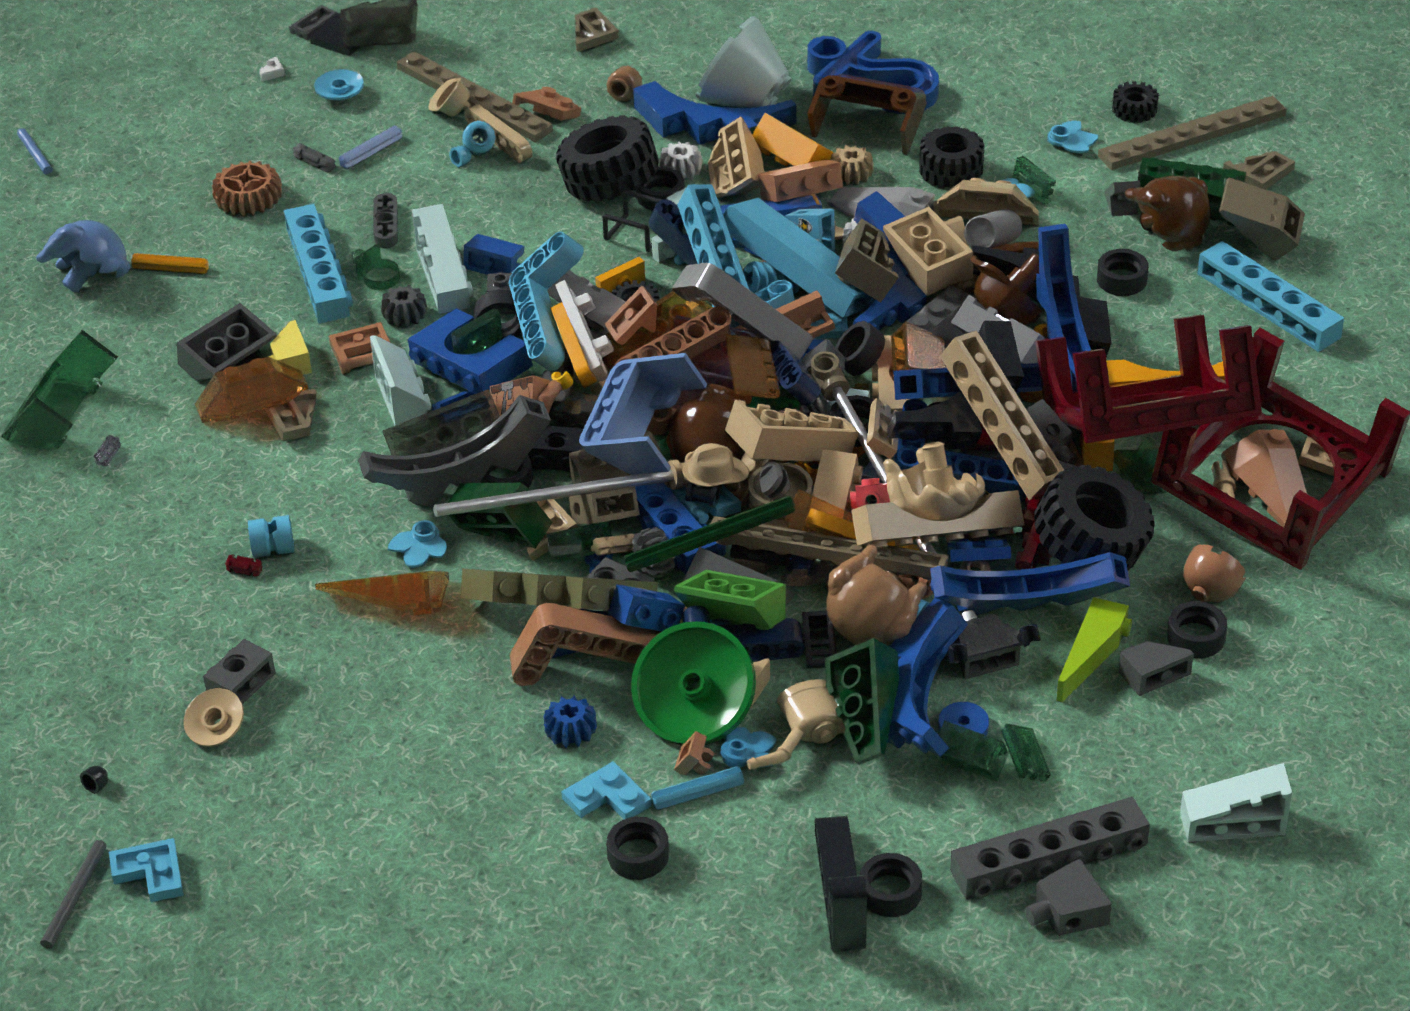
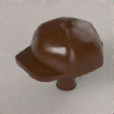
[970,253,1042,326]

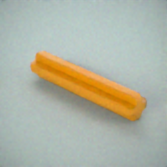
[131,253,209,274]

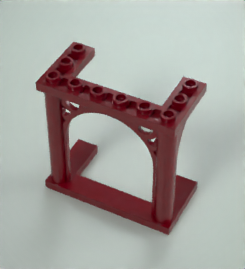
[1035,314,1262,443]
[1151,328,1410,570]

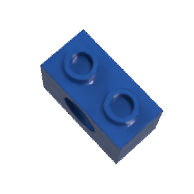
[608,584,685,631]

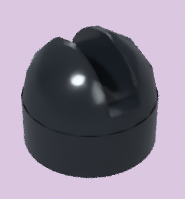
[80,765,108,794]

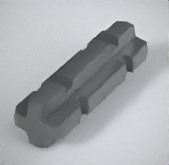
[293,143,336,173]

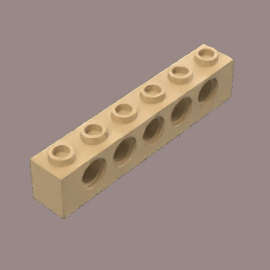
[940,330,1064,501]

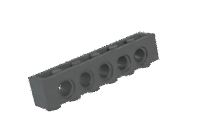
[950,796,1150,900]

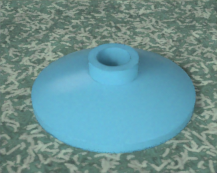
[314,69,364,100]

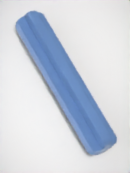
[339,126,402,169]

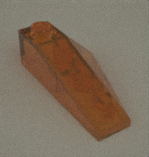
[315,571,449,616]

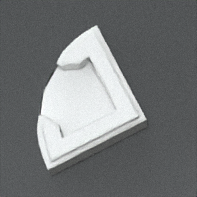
[260,57,285,81]

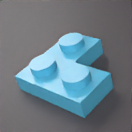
[561,761,652,819]
[109,838,184,902]

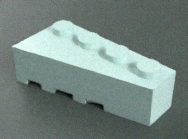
[412,204,474,314]

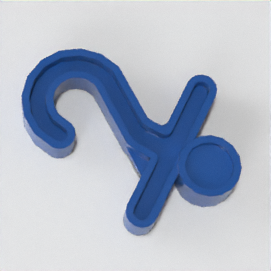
[807,31,939,114]

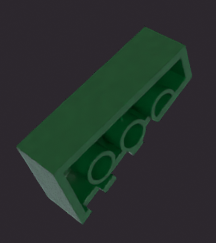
[1138,157,1247,227]

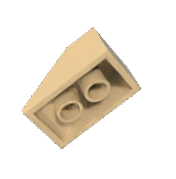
[883,207,973,296]

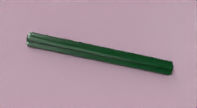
[624,496,796,572]

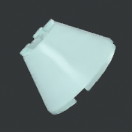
[696,16,792,108]

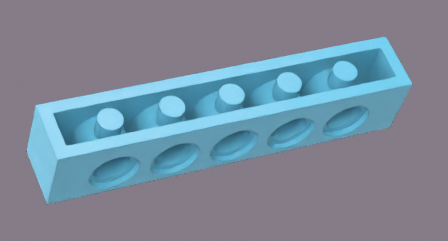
[677,184,749,330]
[284,204,353,324]
[1198,241,1344,352]

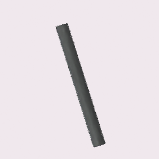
[40,840,107,949]

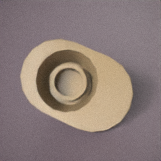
[428,78,471,117]
[682,443,749,487]

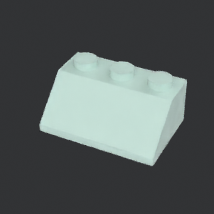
[370,335,431,429]

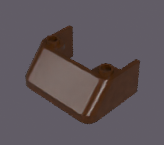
[807,74,926,155]

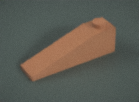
[1221,429,1307,527]

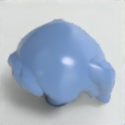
[36,220,130,292]

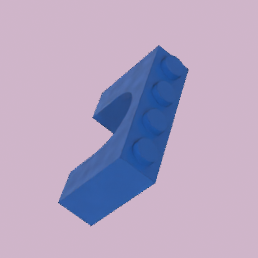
[407,308,533,398]

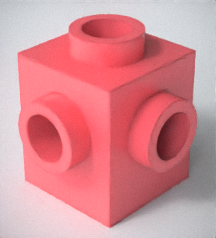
[850,478,890,510]

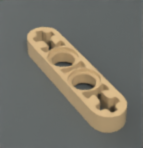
[465,104,533,163]

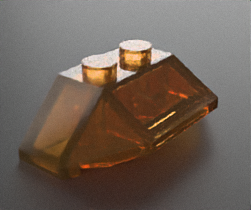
[195,357,309,423]

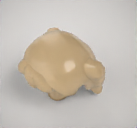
[884,442,985,521]

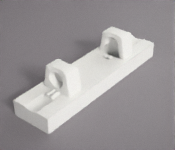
[555,280,614,382]

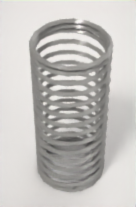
[964,209,1022,248]

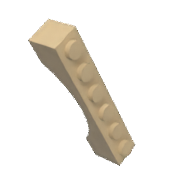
[851,490,1024,549]

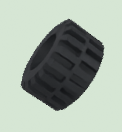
[919,126,984,189]

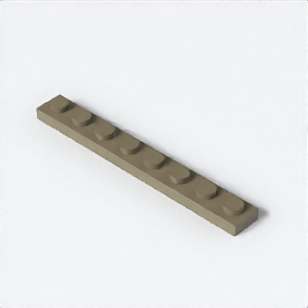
[397,51,553,143]
[1098,96,1287,170]
[710,516,948,580]

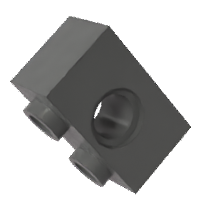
[203,639,276,704]

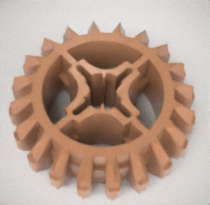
[212,160,282,217]

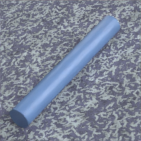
[17,128,53,175]

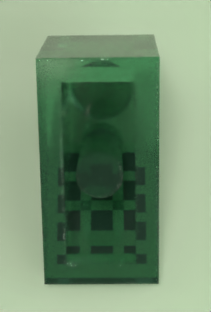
[546,521,612,563]

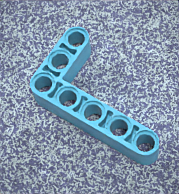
[509,231,584,371]

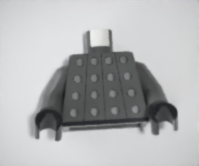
[945,610,1041,679]

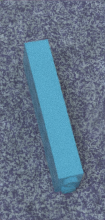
[723,198,874,318]

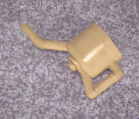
[747,679,846,770]

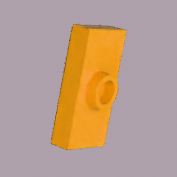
[595,257,646,293]

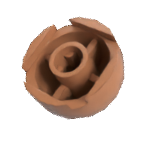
[1183,544,1246,602]

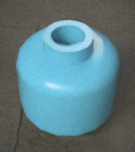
[462,121,496,156]

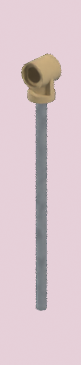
[433,451,694,517]

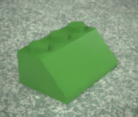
[674,570,786,630]

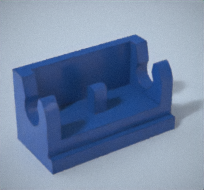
[463,234,524,275]

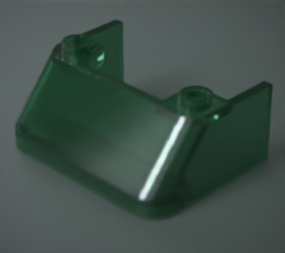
[0,330,118,450]

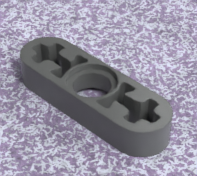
[373,193,398,248]

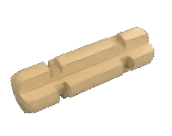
[591,534,635,556]

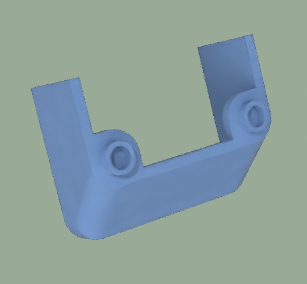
[579,353,707,475]

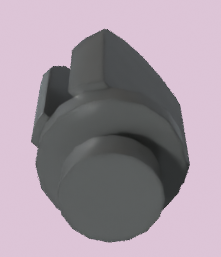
[759,461,791,501]

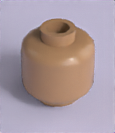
[606,66,643,102]

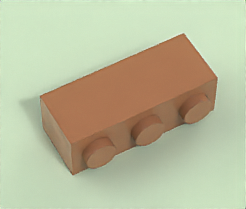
[758,160,843,202]

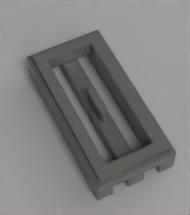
[289,5,338,41]

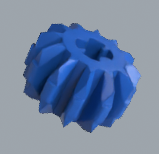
[543,695,597,748]

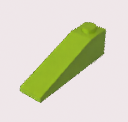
[1056,597,1132,702]

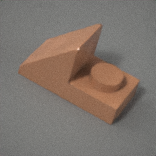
[605,285,657,345]

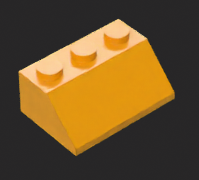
[752,113,834,167]

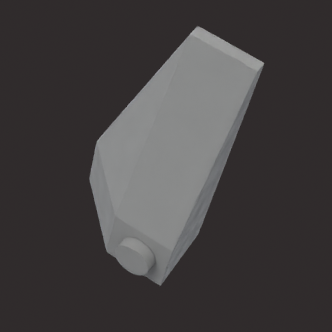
[829,187,935,218]

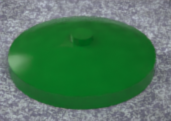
[631,621,756,745]

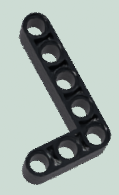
[814,816,867,952]

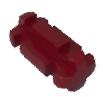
[225,554,263,577]

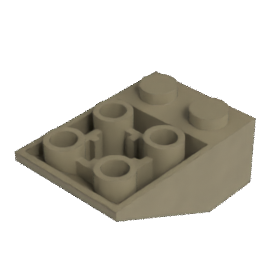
[1219,178,1305,261]

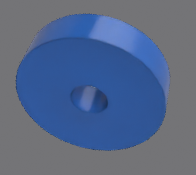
[938,702,989,747]

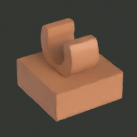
[674,731,715,775]

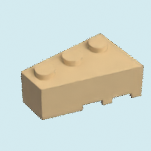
[805,449,863,538]

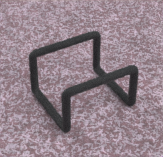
[602,190,662,252]

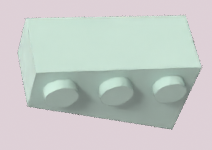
[1180,763,1292,842]

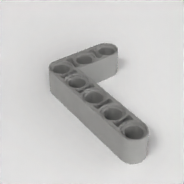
[672,263,813,360]

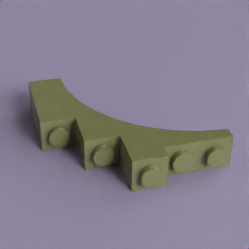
[460,568,658,610]

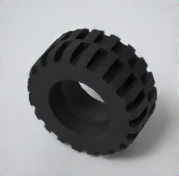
[556,115,659,202]
[1034,465,1155,571]

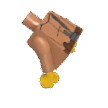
[489,371,574,420]

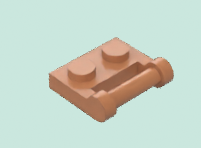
[328,322,390,374]

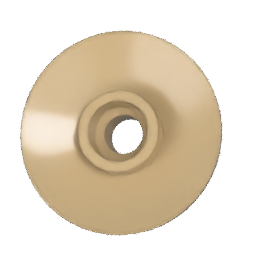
[183,688,244,747]

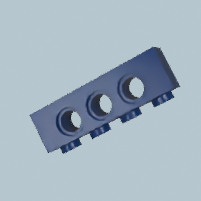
[632,482,717,575]

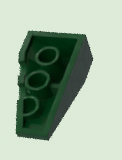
[825,638,899,765]

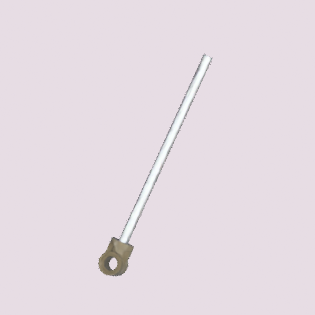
[811,351,936,553]

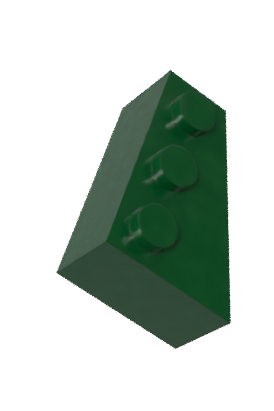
[448,482,553,549]

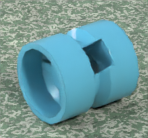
[248,515,294,558]

